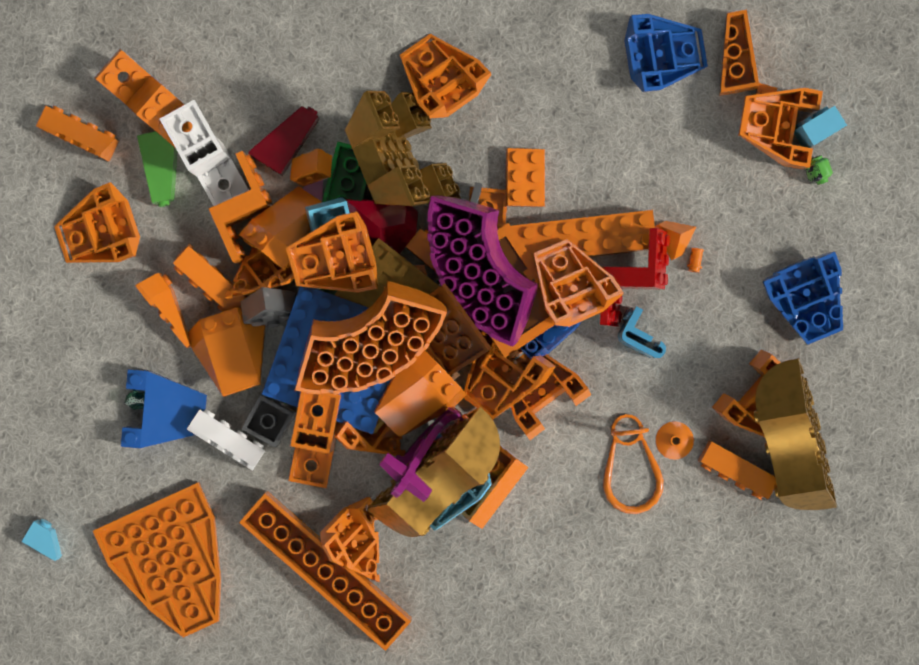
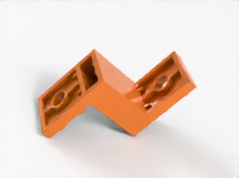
[94,49,192,147]
[209,151,272,265]
[289,392,341,488]

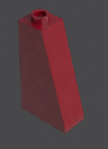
[248,106,320,176]

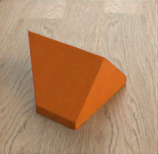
[655,221,696,261]

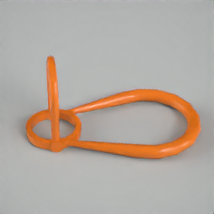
[603,414,664,514]

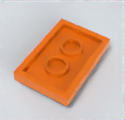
[506,148,545,207]

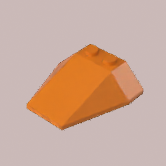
[400,34,491,118]
[54,182,140,263]
[238,186,322,271]
[286,211,378,293]
[533,239,624,327]
[188,307,265,396]
[374,350,467,437]

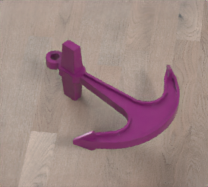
[379,406,464,502]

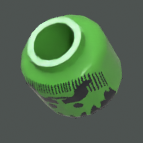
[805,155,833,185]

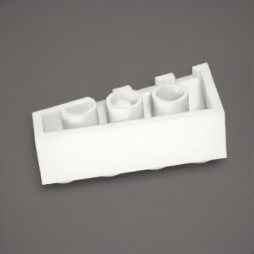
[187,409,265,471]

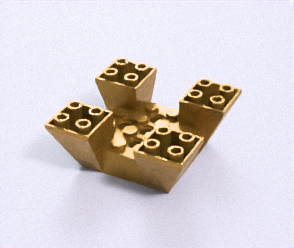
[345,91,461,206]

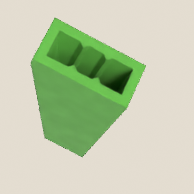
[137,131,178,207]

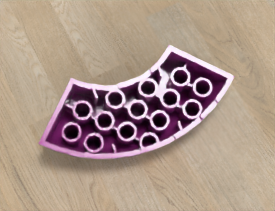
[427,196,539,347]

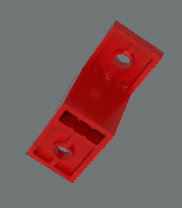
[600,228,670,327]

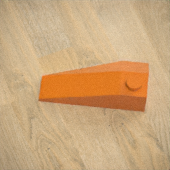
[135,273,191,348]

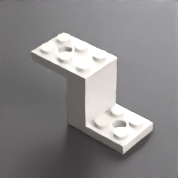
[160,100,249,206]

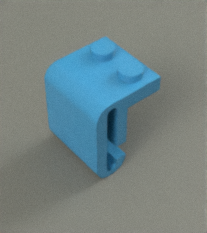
[618,306,666,358]

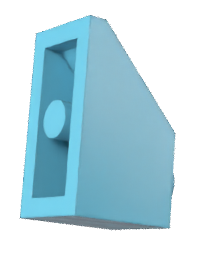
[22,519,62,561]

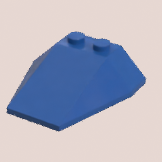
[624,14,708,92]

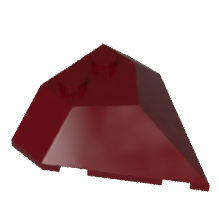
[345,199,418,254]

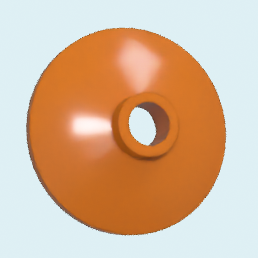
[656,421,694,460]

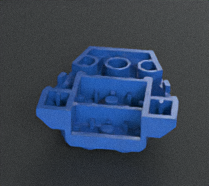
[762,251,843,345]

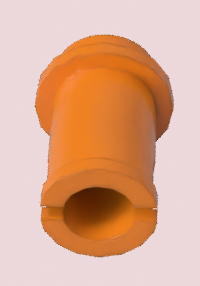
[687,248,704,273]

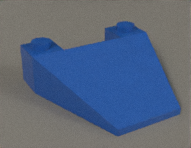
[121,369,207,448]

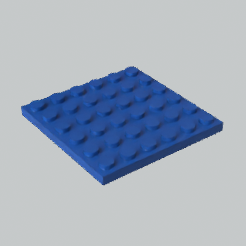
[262,286,392,434]

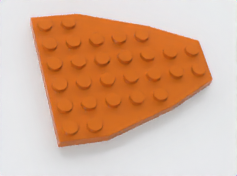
[93,482,221,638]

